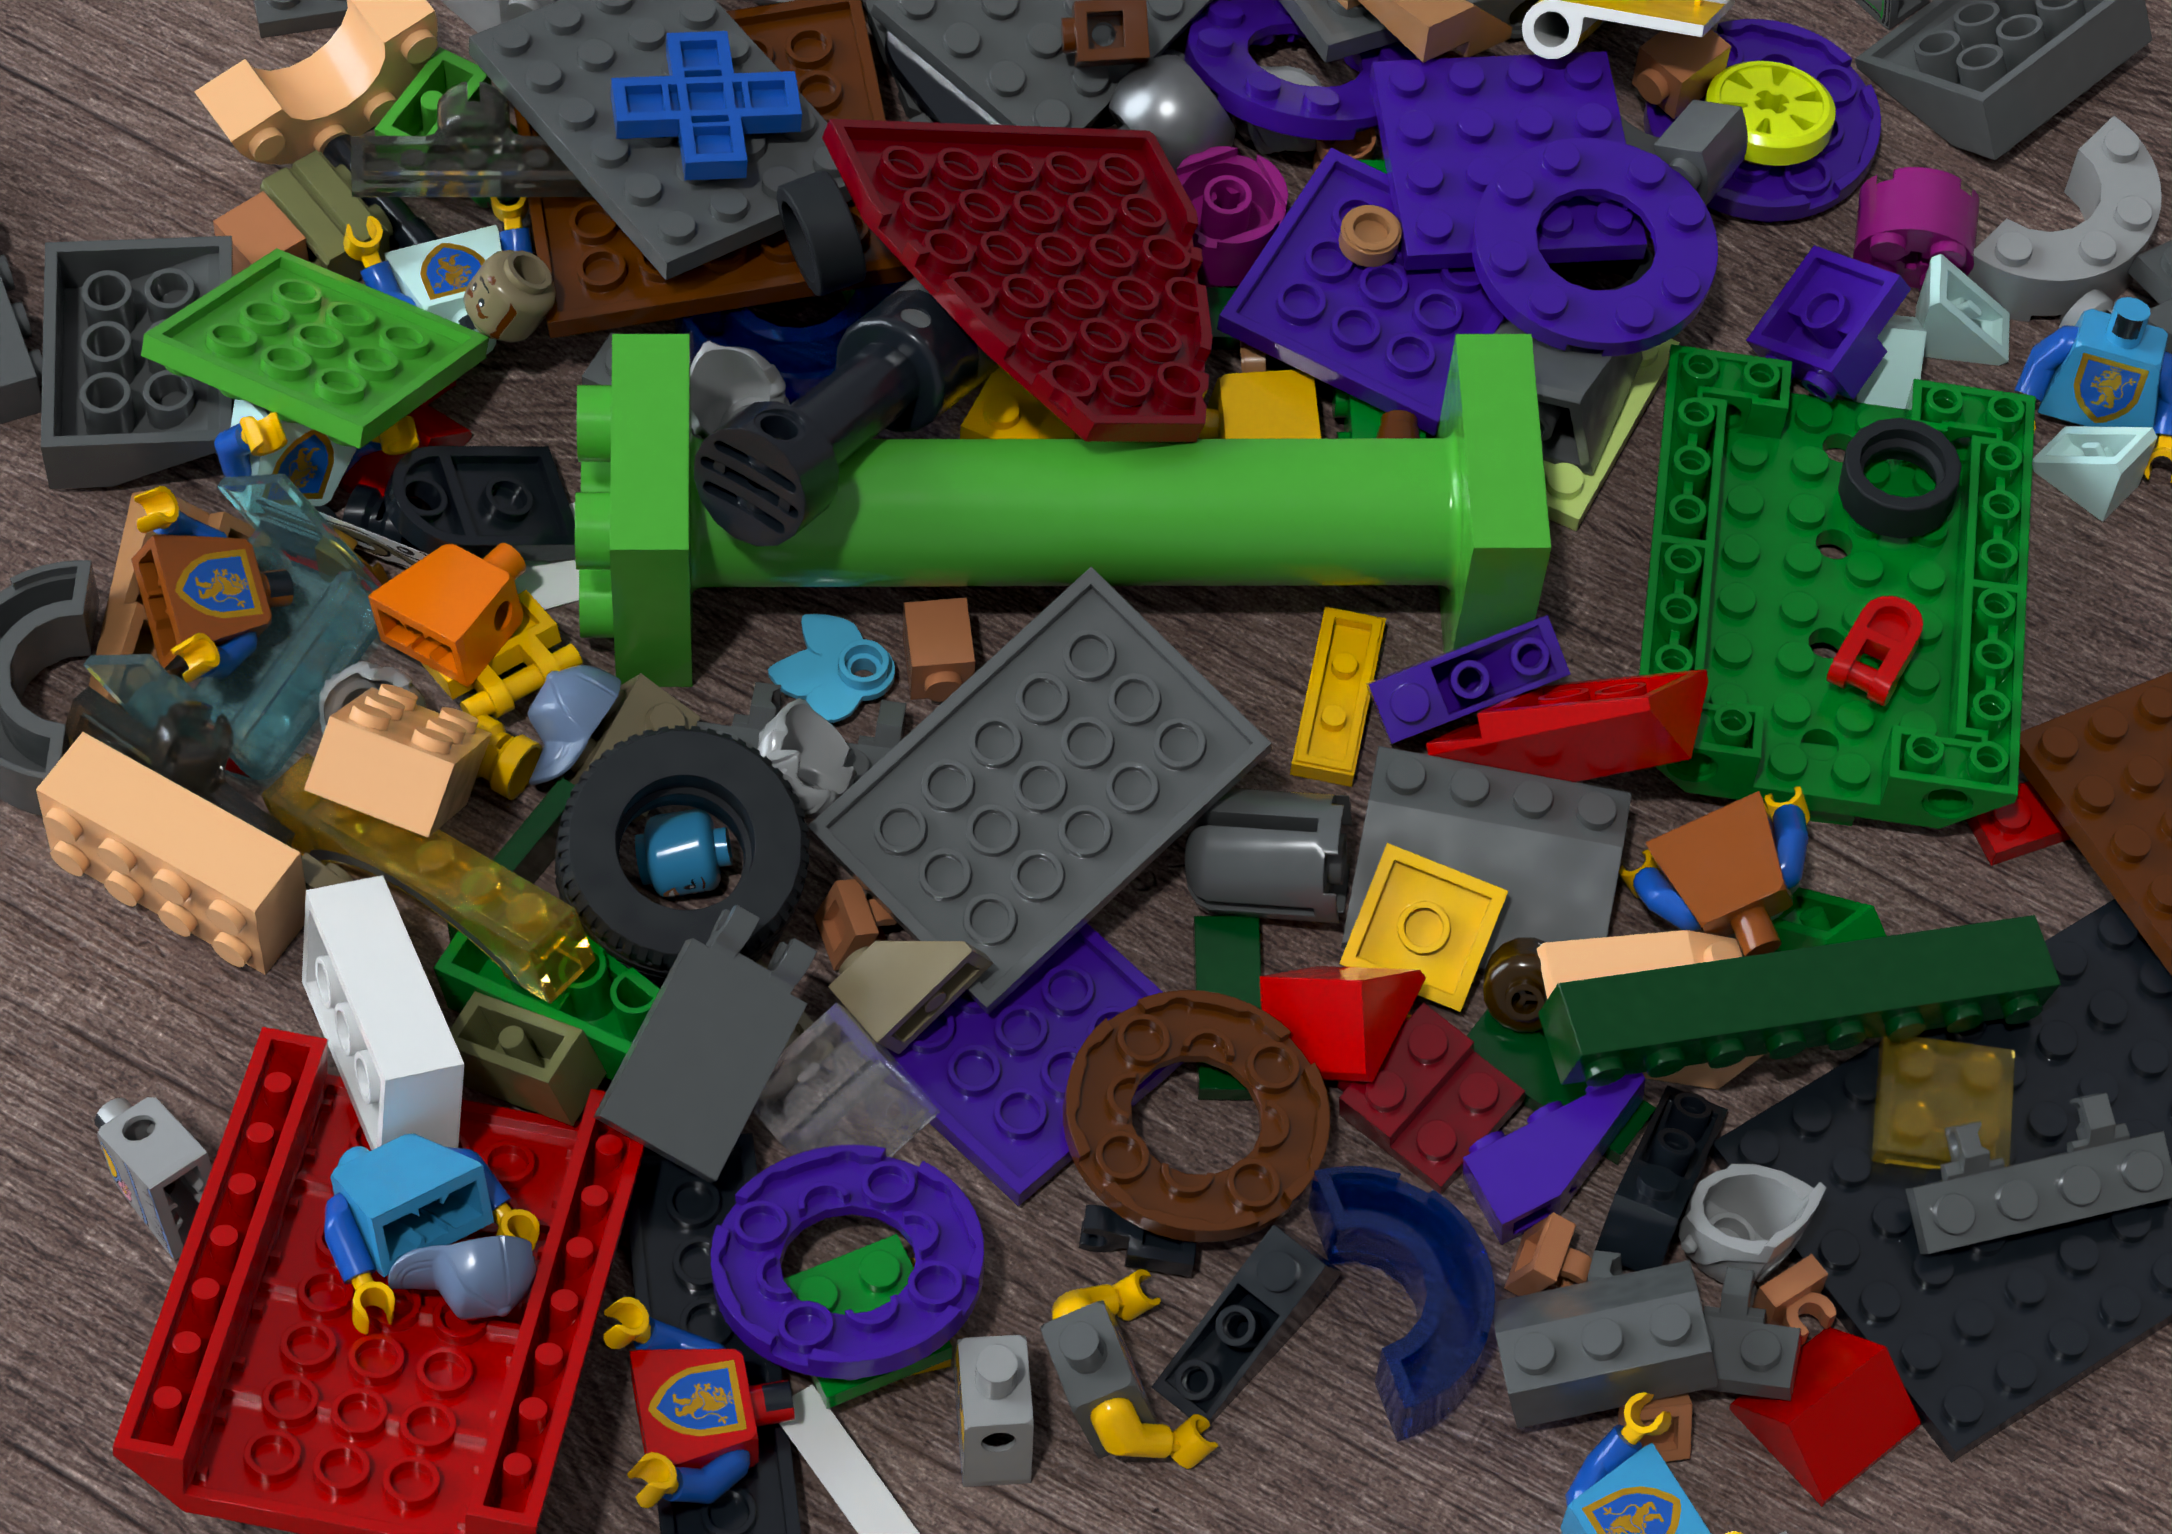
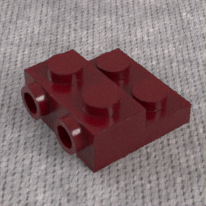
[1337,1002,1525,1195]

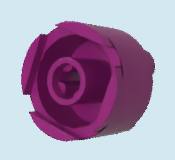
[1176,146,1288,287]
[1853,167,1980,292]

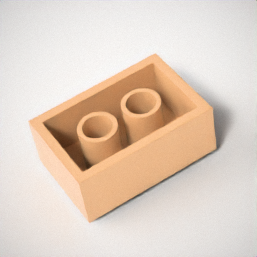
[304,684,492,838]

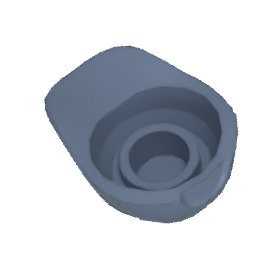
[528,665,621,786]
[388,1235,537,1321]

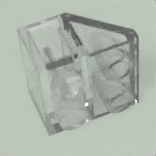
[753,1002,940,1157]

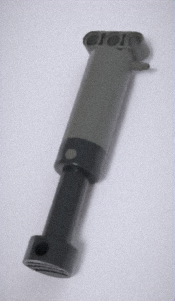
[694,277,1000,546]

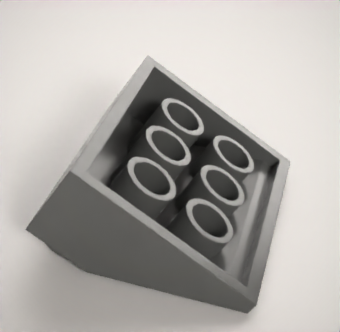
[1855,0,2152,160]
[41,236,233,489]
[1341,746,1632,975]

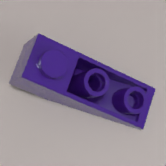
[1366,615,1571,744]
[1463,1073,1646,1245]

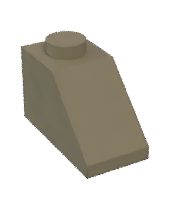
[828,941,993,1054]

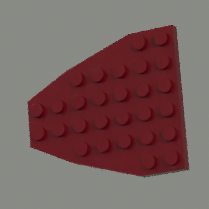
[822,119,1213,442]

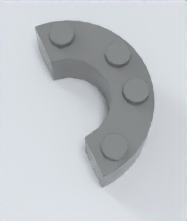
[1968,116,2162,322]

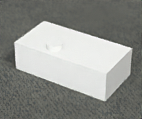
[302,875,464,1150]

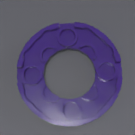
[1184,0,1417,140]
[1643,19,1881,223]
[1471,137,1718,357]
[711,1145,985,1380]

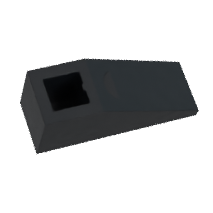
[1595,1085,1728,1271]
[1152,1225,1342,1425]

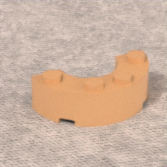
[194,0,438,165]

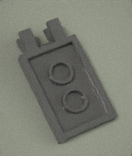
[593,905,817,1182]

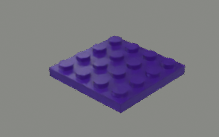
[1369,51,1647,270]
[1217,147,1506,436]
[835,923,1184,1206]

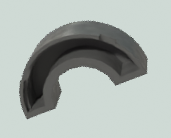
[1620,99,1748,231]
[0,560,100,816]

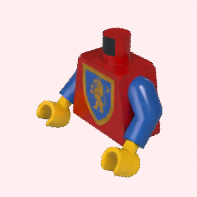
[603,1297,795,1508]

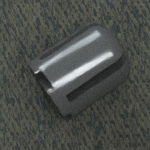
[1185,788,1352,923]

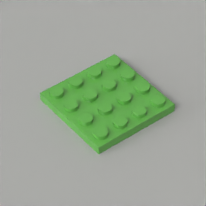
[141,248,489,449]

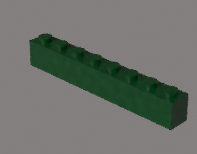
[1538,915,2061,1087]

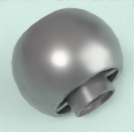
[1108,55,1236,173]

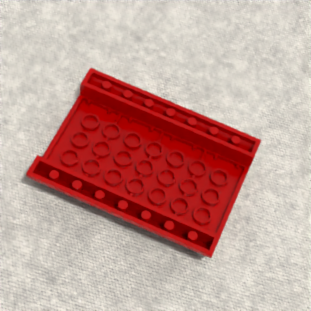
[113,1027,645,1534]

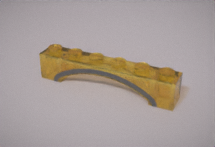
[261,753,596,1004]

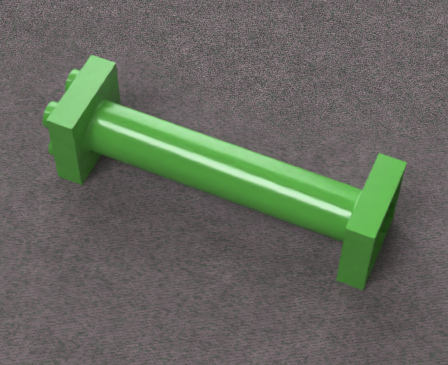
[575,334,1551,687]

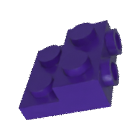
[1746,245,1911,402]

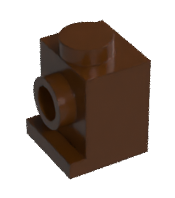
[1061,0,1150,67]

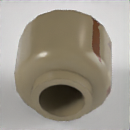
[463,250,556,343]

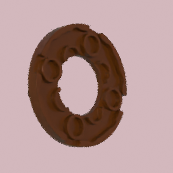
[1063,990,1330,1242]

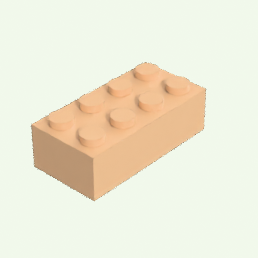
[36,732,306,975]

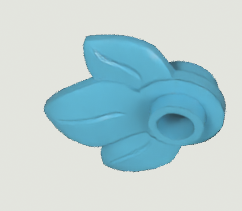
[768,614,895,723]

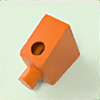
[368,543,526,687]

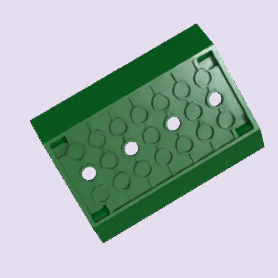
[1638,344,2035,829]

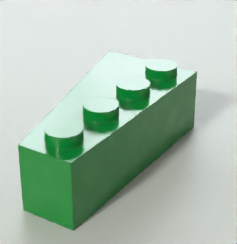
[433,865,660,1080]

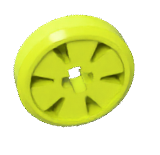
[1705,61,1836,166]

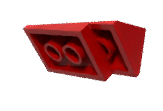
[1426,669,1708,782]

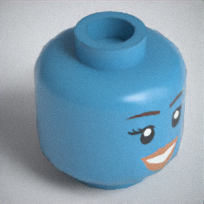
[635,809,733,898]

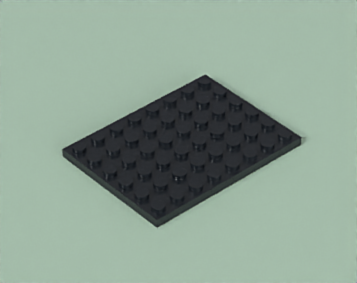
[1710,899,2172,1463]

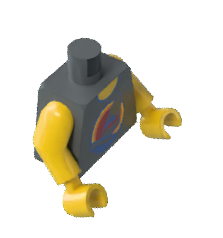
[1040,1269,1218,1469]

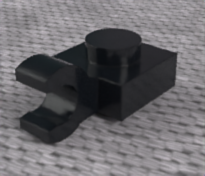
[1079,1205,1197,1277]

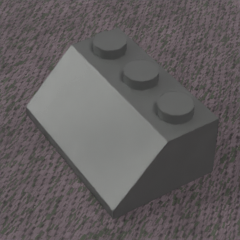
[1491,1260,1719,1429]

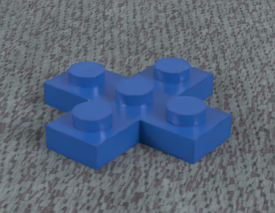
[611,31,802,181]

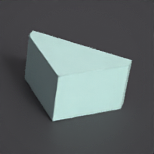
[1915,254,2010,366]
[1853,315,1927,409]
[2032,426,2158,522]

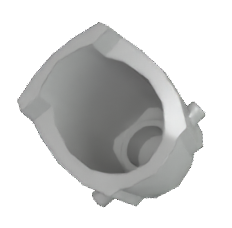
[1678,1164,1826,1284]

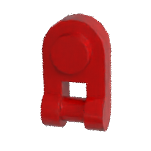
[1826,596,1924,707]

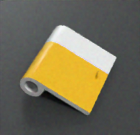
[1522,0,1735,59]

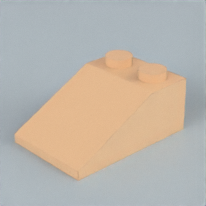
[1537,930,1765,1090]

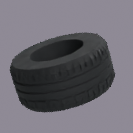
[555,725,810,985]

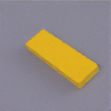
[1290,606,1386,787]

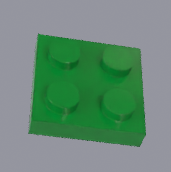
[783,1234,953,1409]

